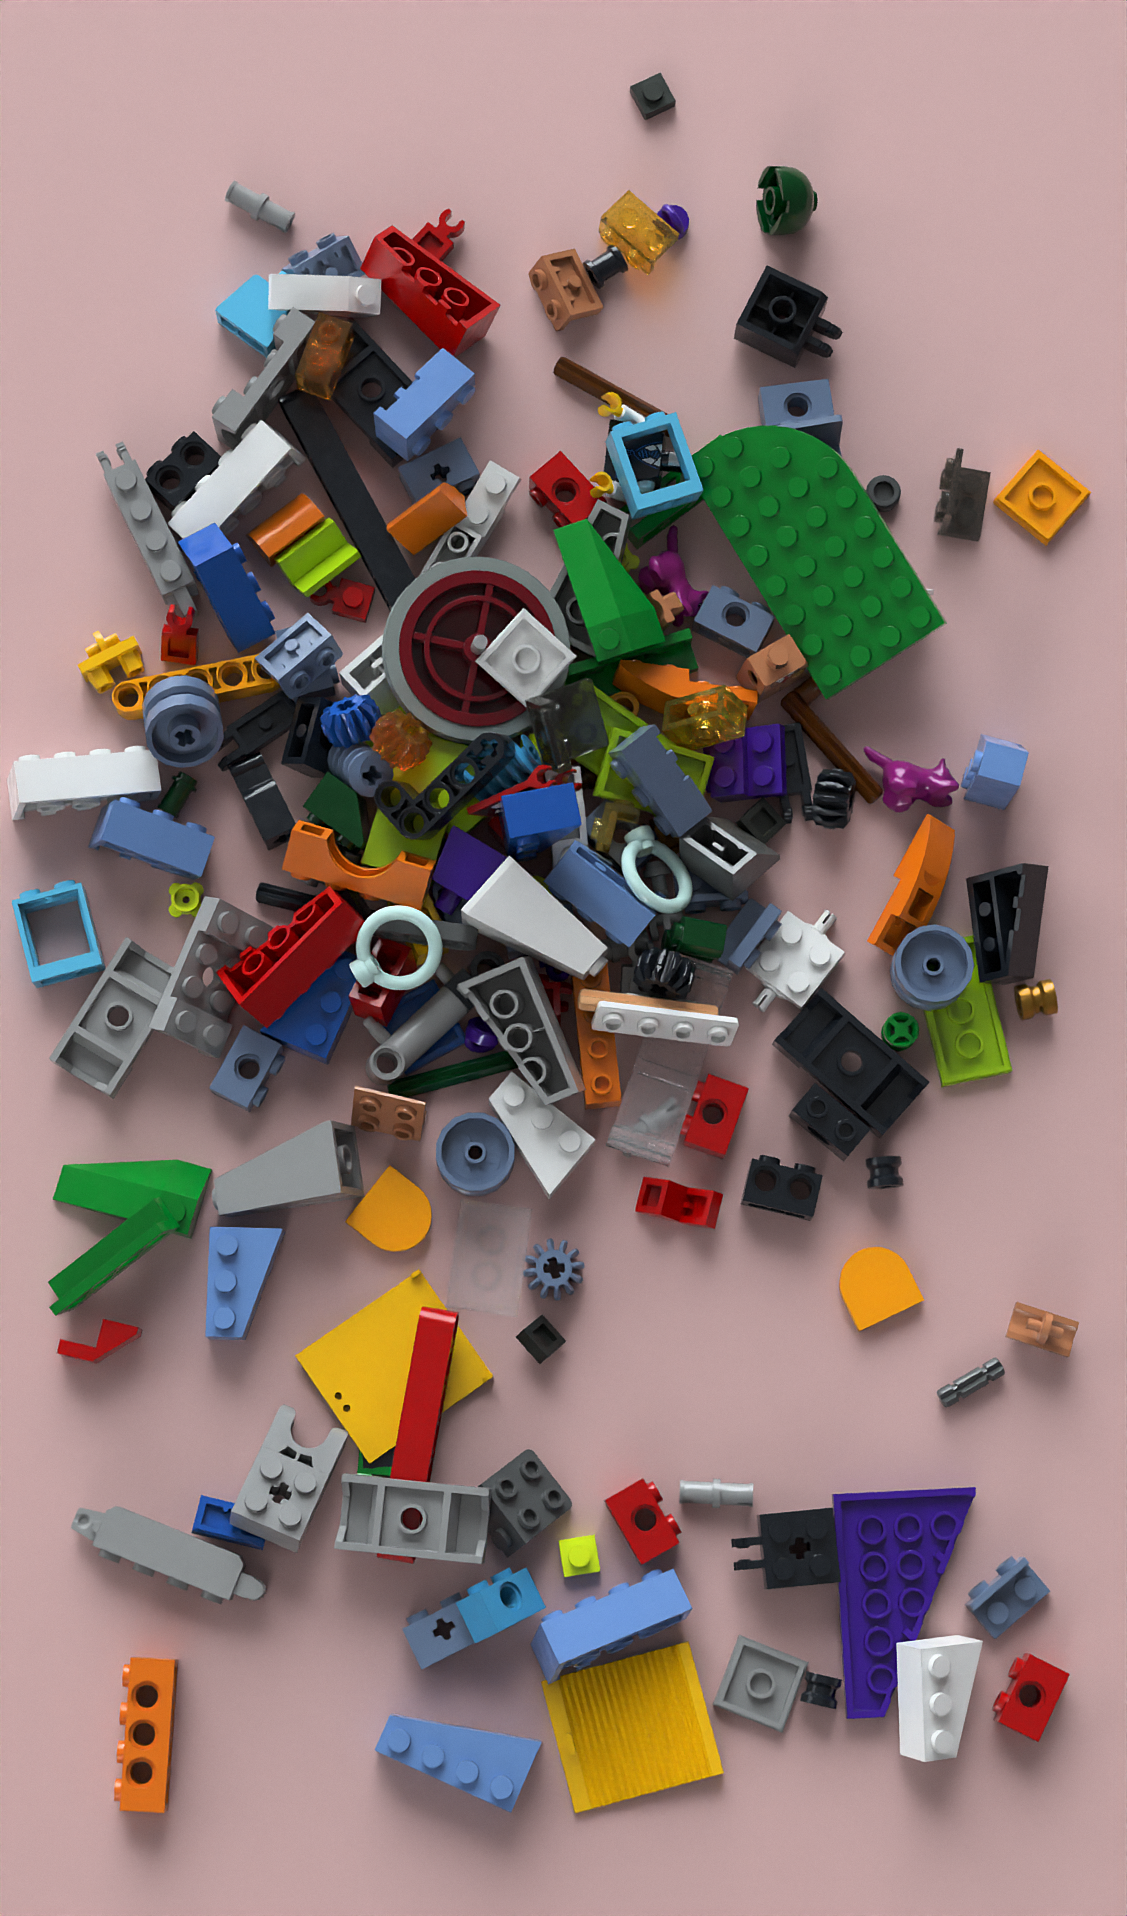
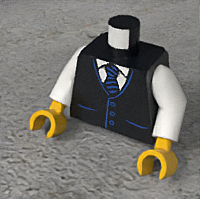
[589,392,682,502]

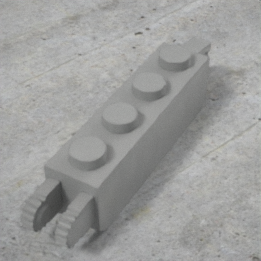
[96,441,199,618]
[71,1506,267,1604]

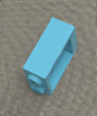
[605,412,704,520]
[12,880,106,988]

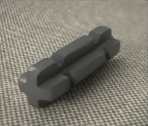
[937,1358,1005,1407]

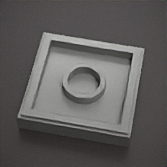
[713,1635,809,1732]

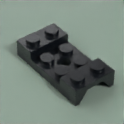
[299,317,438,468]
[772,988,929,1139]

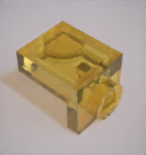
[590,799,641,853]

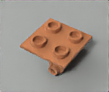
[351,1086,427,1141]

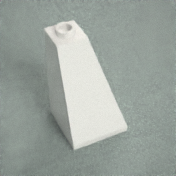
[461,856,608,980]

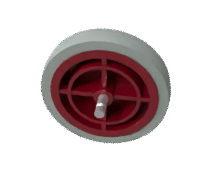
[382,557,570,745]

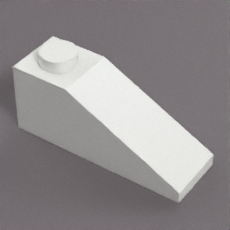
[268,274,381,318]

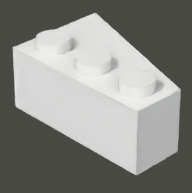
[489,1071,595,1199]
[896,1635,983,1762]

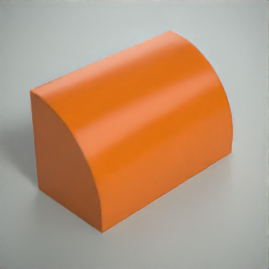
[386,483,467,555]
[246,493,325,567]

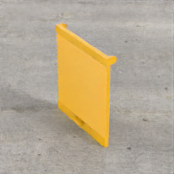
[295,1269,494,1464]
[541,1641,724,1813]

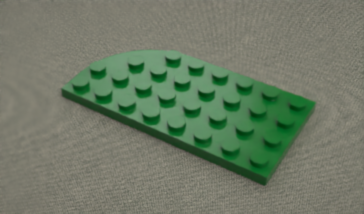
[691,425,947,700]

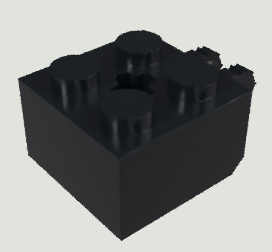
[734,265,843,368]
[731,1507,841,1589]

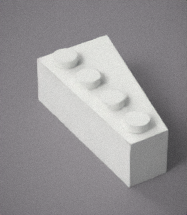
[7,746,161,821]

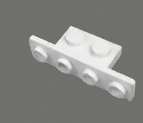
[591,993,739,1047]

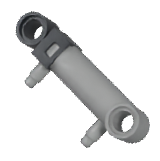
[363,951,505,1085]

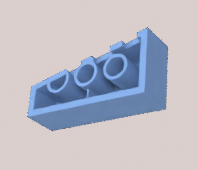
[530,1568,693,1685]

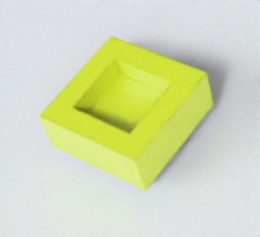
[558,1534,600,1577]

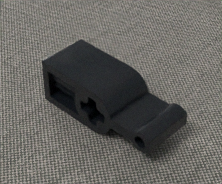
[228,752,296,851]

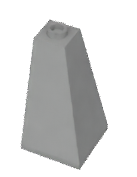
[212,1120,365,1217]

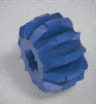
[320,694,383,748]

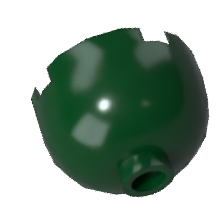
[756,166,818,235]

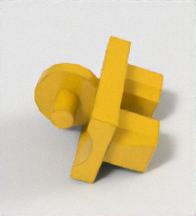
[77,630,145,694]

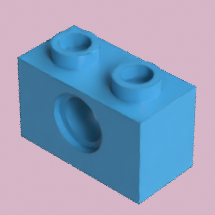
[456,1567,546,1644]

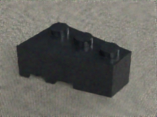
[966,863,1049,985]

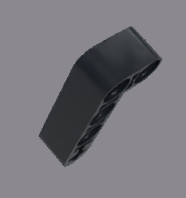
[374,732,516,840]

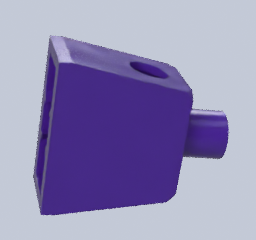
[432,825,508,916]

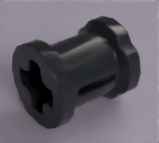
[583,244,628,289]

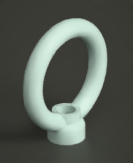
[621,825,693,914]
[349,906,443,990]

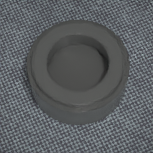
[866,475,901,512]

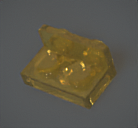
[598,190,679,275]

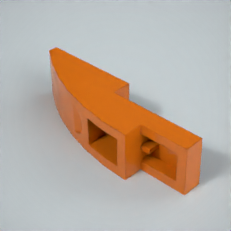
[613,659,758,728]
[867,814,955,957]

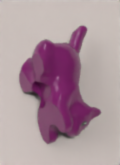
[638,525,709,628]
[863,746,959,812]

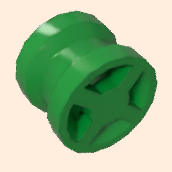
[881,1012,919,1052]

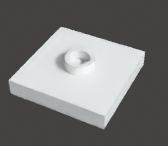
[475,608,577,710]

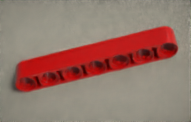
[377,1306,459,1564]

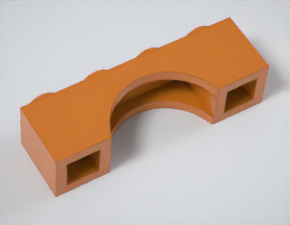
[282,820,436,910]

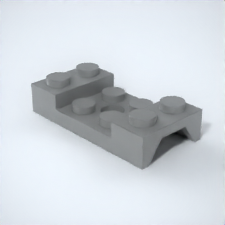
[212,307,320,450]
[149,896,274,1058]
[49,937,174,1099]
[334,1473,492,1564]

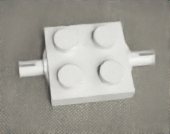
[745,910,845,1012]

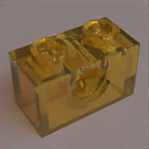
[662,685,748,750]

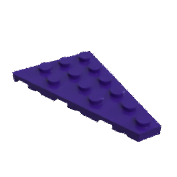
[832,1487,976,1719]

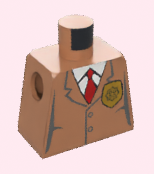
[736,634,810,704]

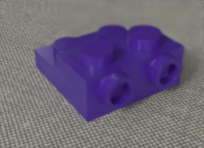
[703,723,787,803]

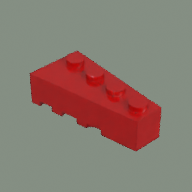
[360,225,501,358]
[216,886,365,1028]

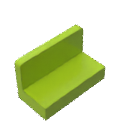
[274,517,361,597]

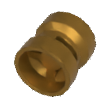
[1014,979,1058,1020]

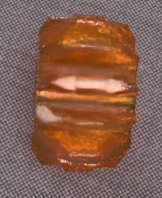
[369,709,433,772]

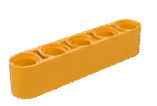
[112,654,280,720]

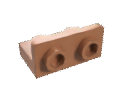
[528,248,604,331]

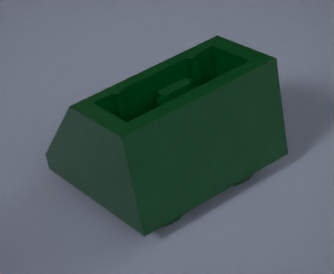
[303,772,370,854]

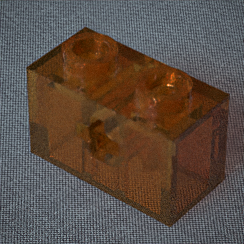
[295,312,354,400]

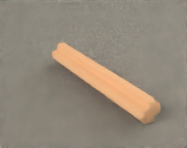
[578,989,718,1015]

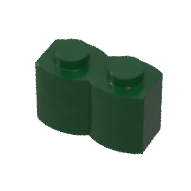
[661,916,727,966]

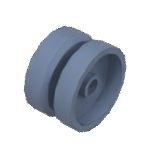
[142,675,224,768]
[890,924,974,1011]
[436,1112,515,1196]

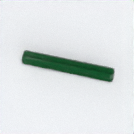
[387,1051,518,1098]

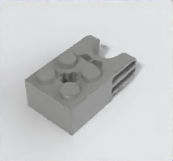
[229,1404,348,1553]

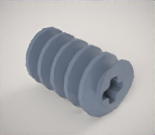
[327,742,394,797]

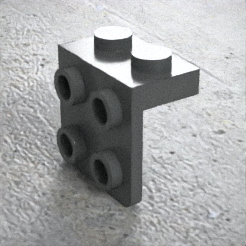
[478,1449,572,1558]

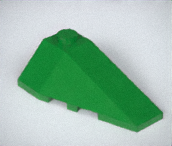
[553,519,666,665]
[53,1159,212,1239]

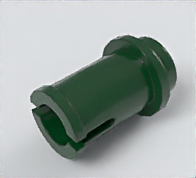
[157,771,198,819]

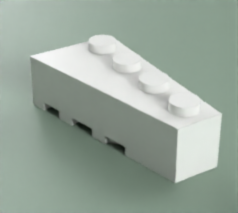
[167,420,307,539]

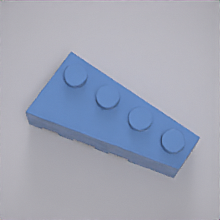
[375,1713,541,1812]

